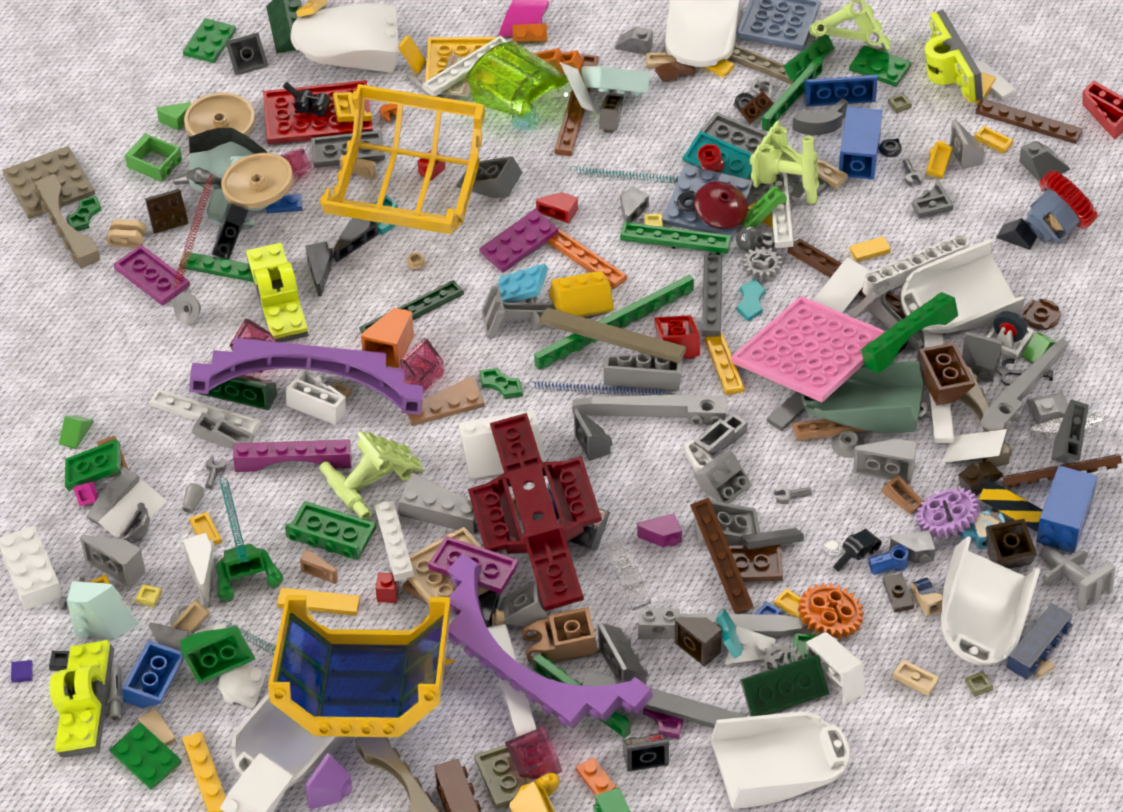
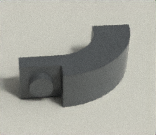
[792,98,848,135]

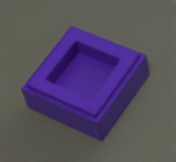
[11,660,33,683]

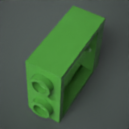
[125,133,182,182]

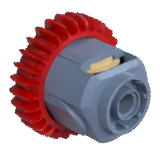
[1024,170,1098,243]

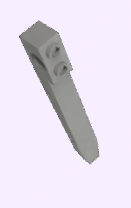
[980,338,1069,432]
[572,395,727,425]
[638,608,802,639]

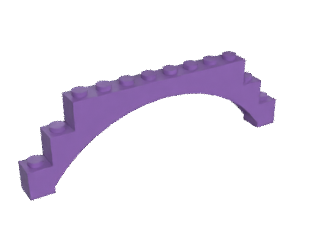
[189,338,423,415]
[447,553,653,729]

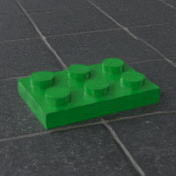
[183,18,236,63]
[849,45,911,87]
[65,439,121,491]
[109,722,182,790]

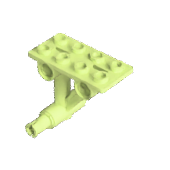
[809,0,891,51]
[750,121,819,204]
[319,431,425,520]

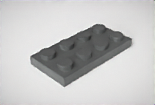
[701,112,768,154]
[311,130,385,168]

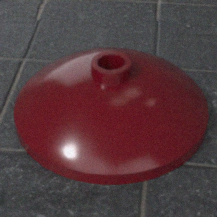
[694,181,748,229]

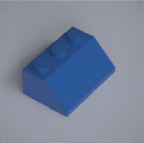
[122,640,184,708]

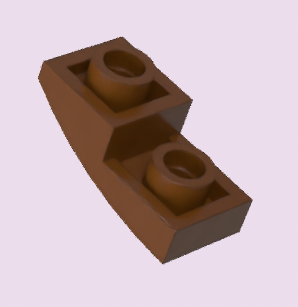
[655,61,696,81]
[739,91,774,124]

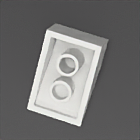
[183,533,218,608]
[220,752,294,812]

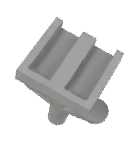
[848,283,924,351]
[481,286,557,339]
[1040,545,1116,612]

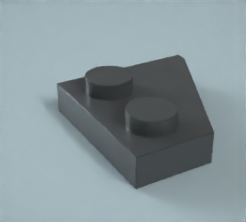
[912,181,953,219]

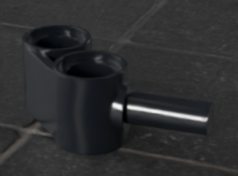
[283,82,331,116]
[833,529,882,572]

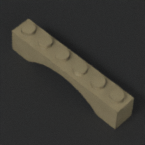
[33,174,100,268]
[958,367,1012,467]
[355,737,442,812]

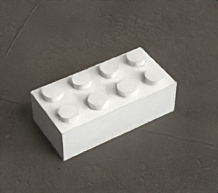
[0,525,62,610]

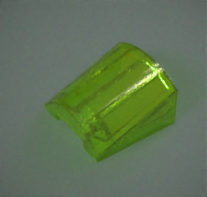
[466,41,569,117]

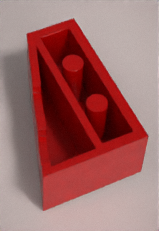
[1082,80,1123,139]

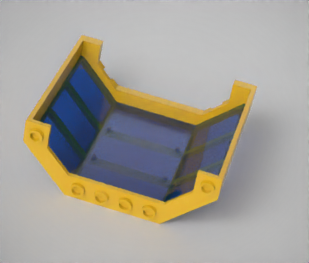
[268,595,451,737]

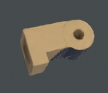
[911,577,943,616]

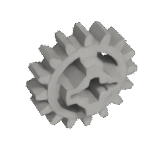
[742,246,782,282]
[759,641,803,672]

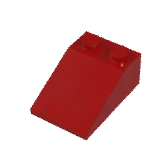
[654,315,700,359]

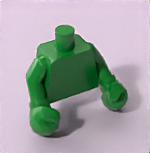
[216,543,283,602]

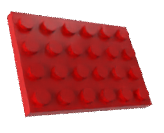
[263,80,373,144]

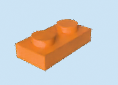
[512,24,547,43]
[576,757,617,795]

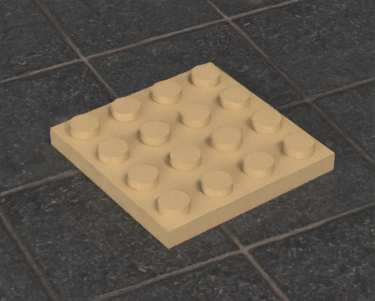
[407,527,488,604]

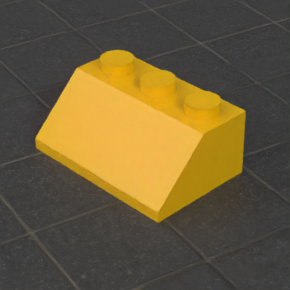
[548,271,614,317]

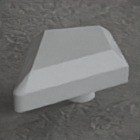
[750,76,773,99]

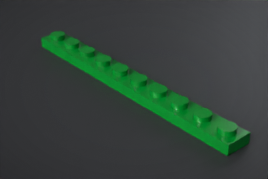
[534,274,694,370]

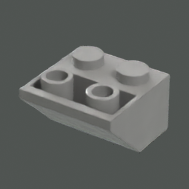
[693,452,752,503]

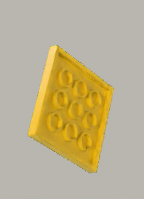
[425,37,497,90]

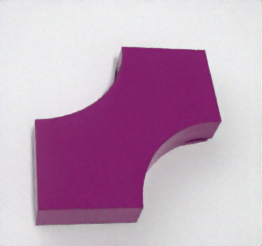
[643,708,683,739]

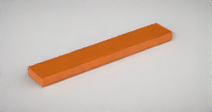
[547,229,627,289]

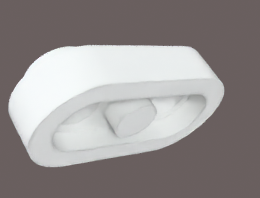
[685,440,712,472]

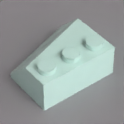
[581,66,650,96]
[67,581,139,639]

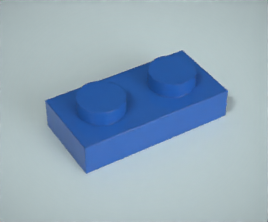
[266,194,303,214]

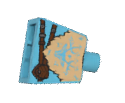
[960,508,1005,549]

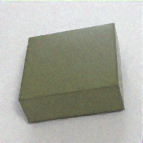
[887,93,912,113]
[965,671,993,697]

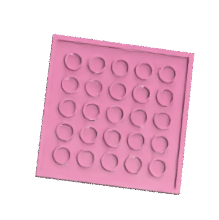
[731,296,886,402]

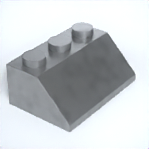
[598,623,648,684]

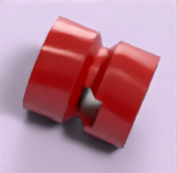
[698,144,724,173]

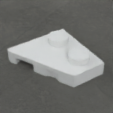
[725,626,776,665]

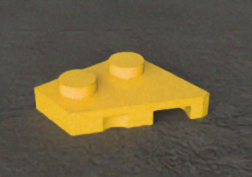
[333,92,372,122]

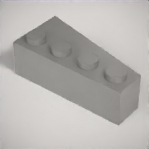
[603,352,683,391]
[398,473,478,534]

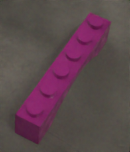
[233,439,352,472]

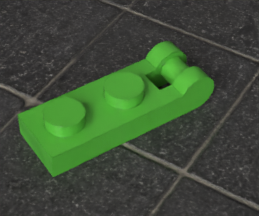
[742,186,787,228]

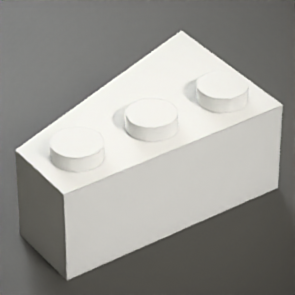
[286,369,346,425]
[806,632,865,705]

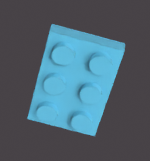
[497,263,548,303]

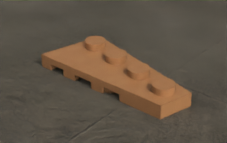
[407,375,485,426]

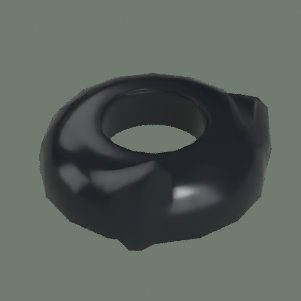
[734,93,754,110]
[879,138,902,157]
[677,191,696,212]

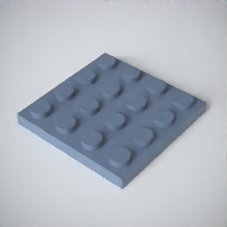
[736,0,821,51]
[662,165,753,240]

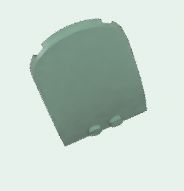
[801,361,924,433]

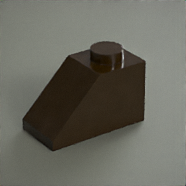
[958,462,1003,496]

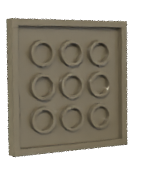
[2,146,95,219]

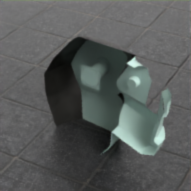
[189,128,269,226]

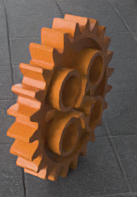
[798,582,864,640]

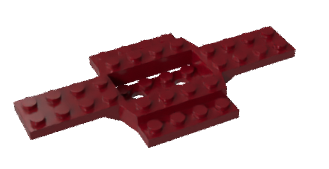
[468,412,602,611]

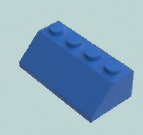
[803,75,878,107]

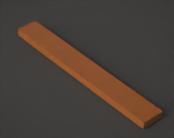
[555,54,599,156]

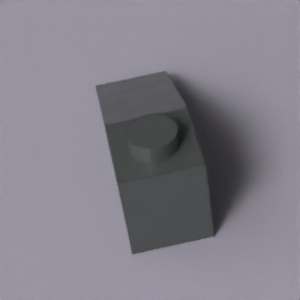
[1051,400,1089,464]

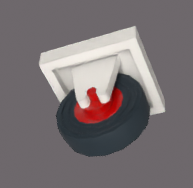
[986,311,1034,360]

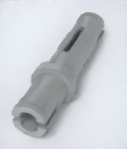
[107,665,124,722]

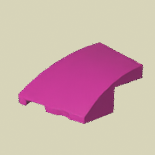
[498,0,549,38]

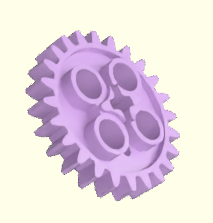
[916,487,981,538]

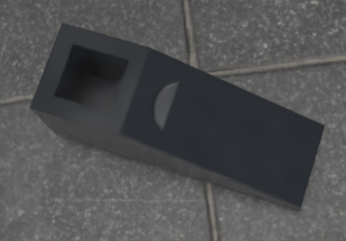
[212,203,248,260]

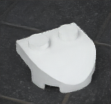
[218,664,267,708]

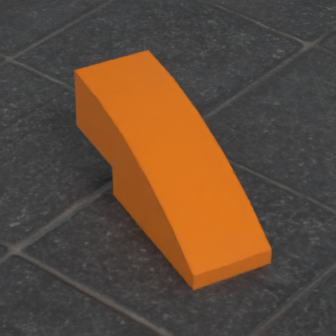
[525,48,583,73]

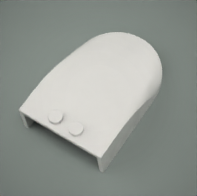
[665,0,741,67]
[290,3,399,73]
[901,238,1024,333]
[941,536,1040,665]
[231,664,360,787]
[710,712,850,809]

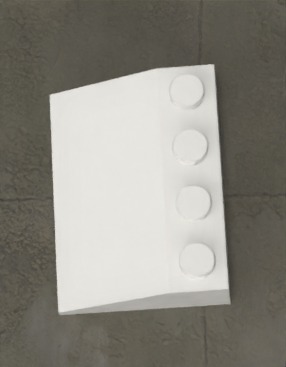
[459,410,546,481]

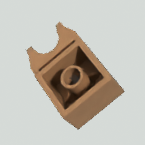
[521,607,598,662]

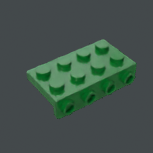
[285,501,376,560]

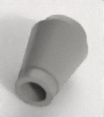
[182,483,204,513]

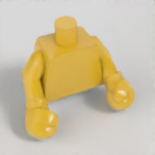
[509,773,560,812]

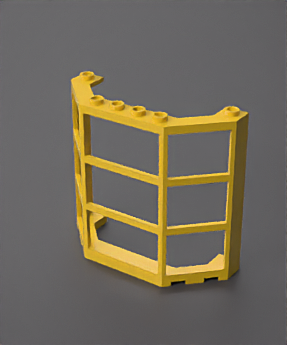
[320,84,485,235]

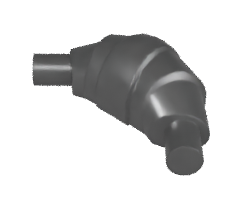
[173,167,222,185]
[117,503,150,542]

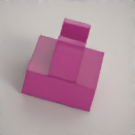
[73,482,98,506]

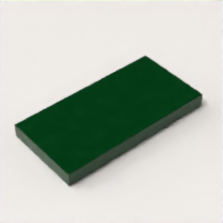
[740,654,829,717]

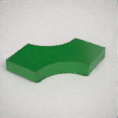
[66,196,102,231]
[479,368,523,399]

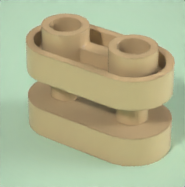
[106,219,146,248]

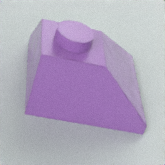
[305,753,353,809]

